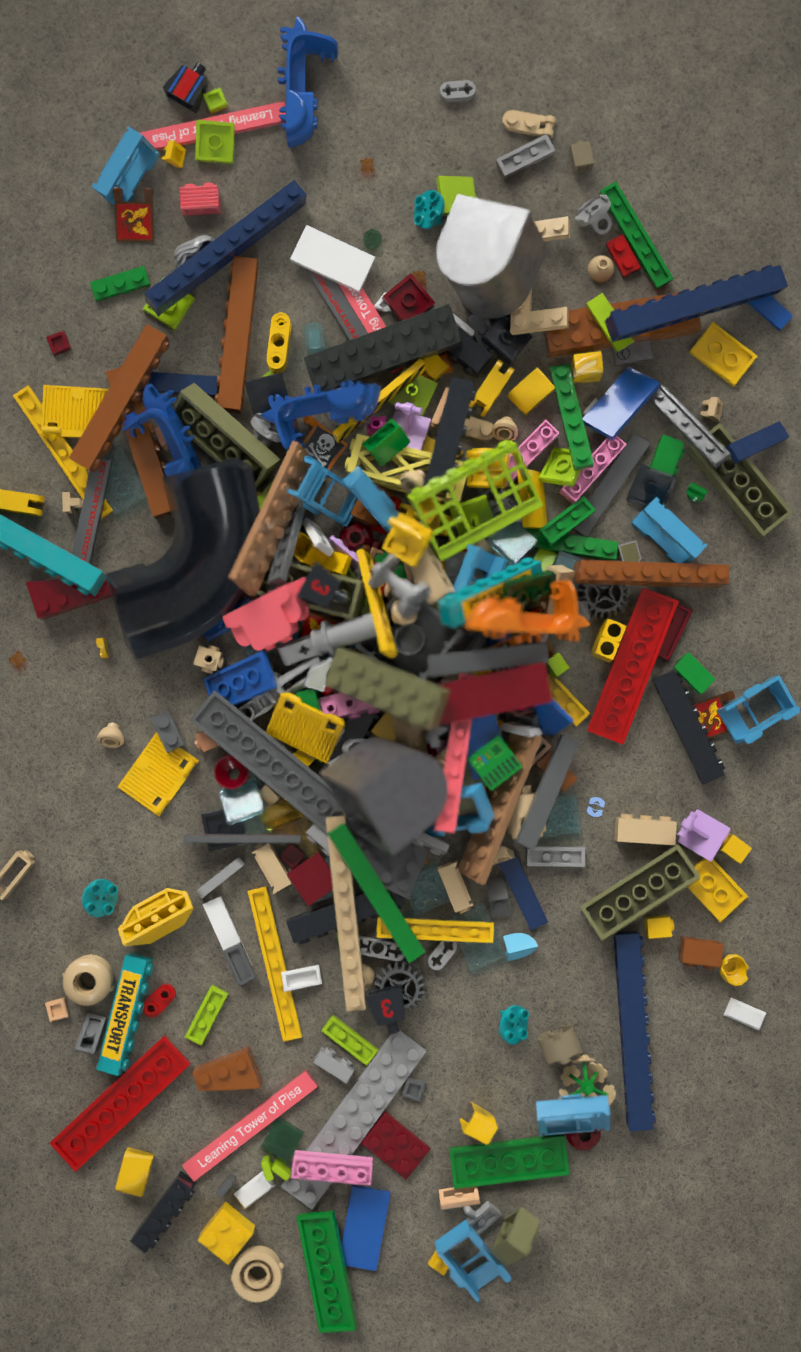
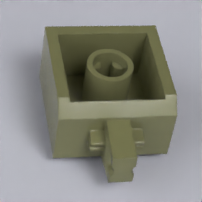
[491,1207,540,1266]

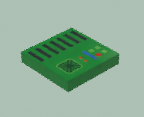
[467,735,523,791]

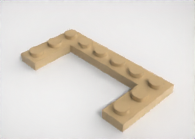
[510,216,570,335]

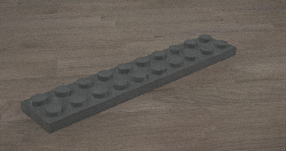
[189,690,353,833]

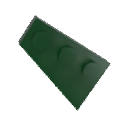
[502,570,554,611]

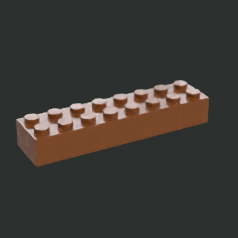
[543,293,701,358]

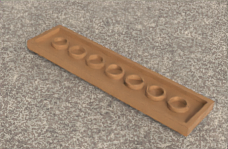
[229,441,311,597]
[458,733,542,885]

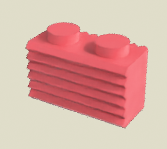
[179,183,221,216]

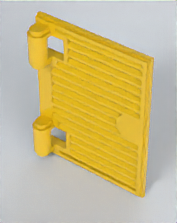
[40,385,108,438]
[266,692,345,764]
[118,732,199,817]

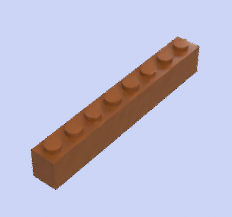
[215,256,259,414]
[69,324,170,473]
[106,366,171,519]
[573,560,730,588]

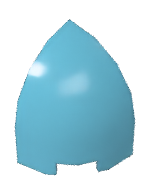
[503,933,538,961]

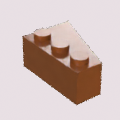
[192,1046,263,1091]

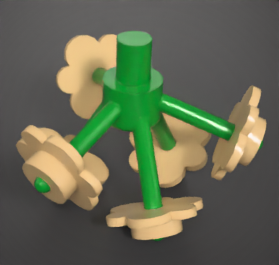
[559,1054,616,1105]

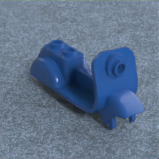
[277,16,339,148]
[261,380,381,451]
[121,384,202,476]

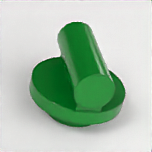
[686,482,708,502]

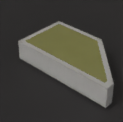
[618,540,642,562]
[304,657,334,691]

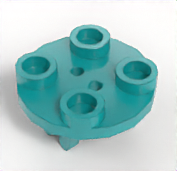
[414,190,445,229]
[82,879,118,917]
[499,1005,529,1045]

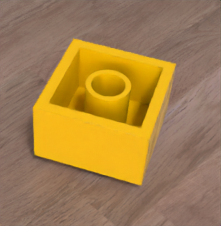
[198,1201,255,1265]

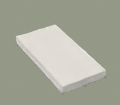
[290,225,375,293]

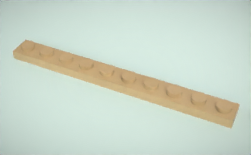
[325,815,367,1011]

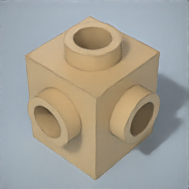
[194,645,225,674]

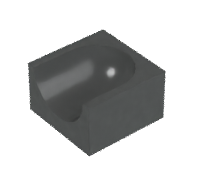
[355,595,473,685]

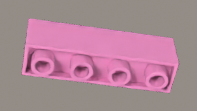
[501,420,559,489]
[559,436,627,504]
[292,1150,373,1185]

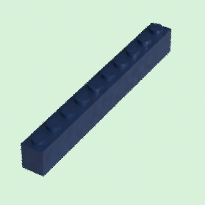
[144,180,307,317]
[605,265,788,343]
[613,931,656,1131]

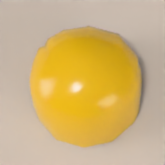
[719,954,749,986]

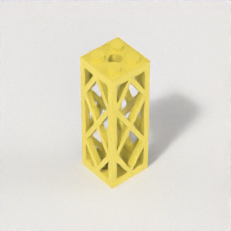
[345,434,466,505]

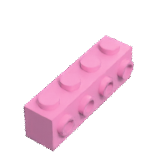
[320,692,380,725]

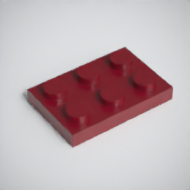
[361,1111,431,1180]

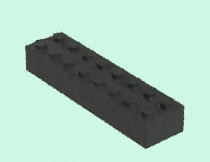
[303,304,463,393]

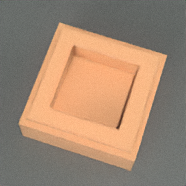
[45,997,70,1022]

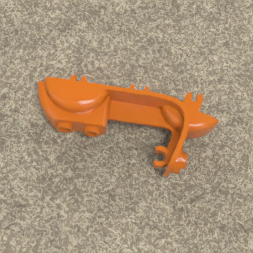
[465,580,590,643]

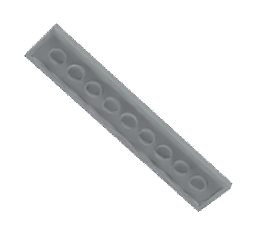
[281,1031,426,1209]

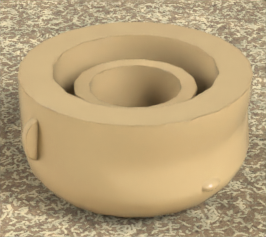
[62,954,114,1006]
[231,1245,284,1302]

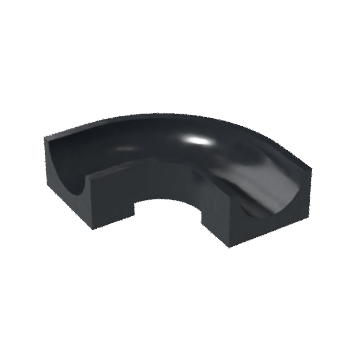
[106,457,260,660]

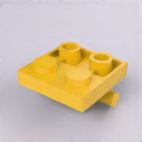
[466,448,511,488]
[382,513,434,567]

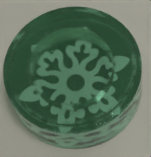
[363,229,382,250]

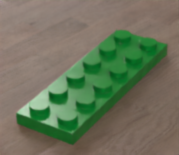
[449,1134,570,1189]
[296,1210,358,1333]

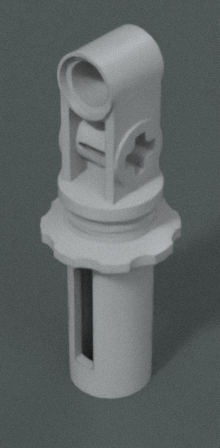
[277,613,377,666]
[239,655,327,721]

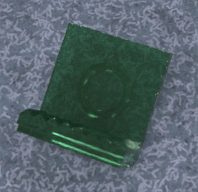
[260,1117,304,1163]

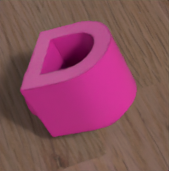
[367,416,386,436]

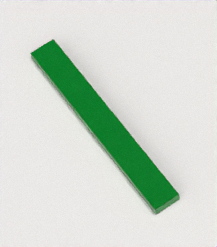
[327,822,425,963]

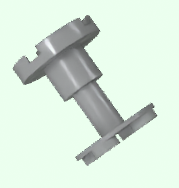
[368,554,432,618]

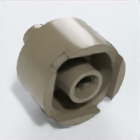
[538,1024,583,1065]

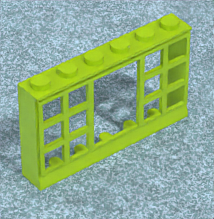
[407,440,543,562]

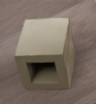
[568,140,594,174]

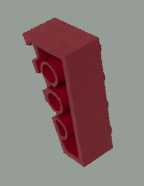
[26,579,112,620]

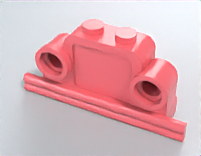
[223,577,309,652]

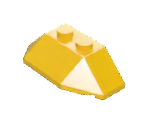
[118,888,194,946]

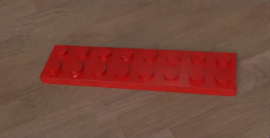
[587,587,679,744]
[49,1035,191,1172]

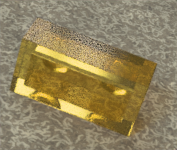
[259,799,303,832]

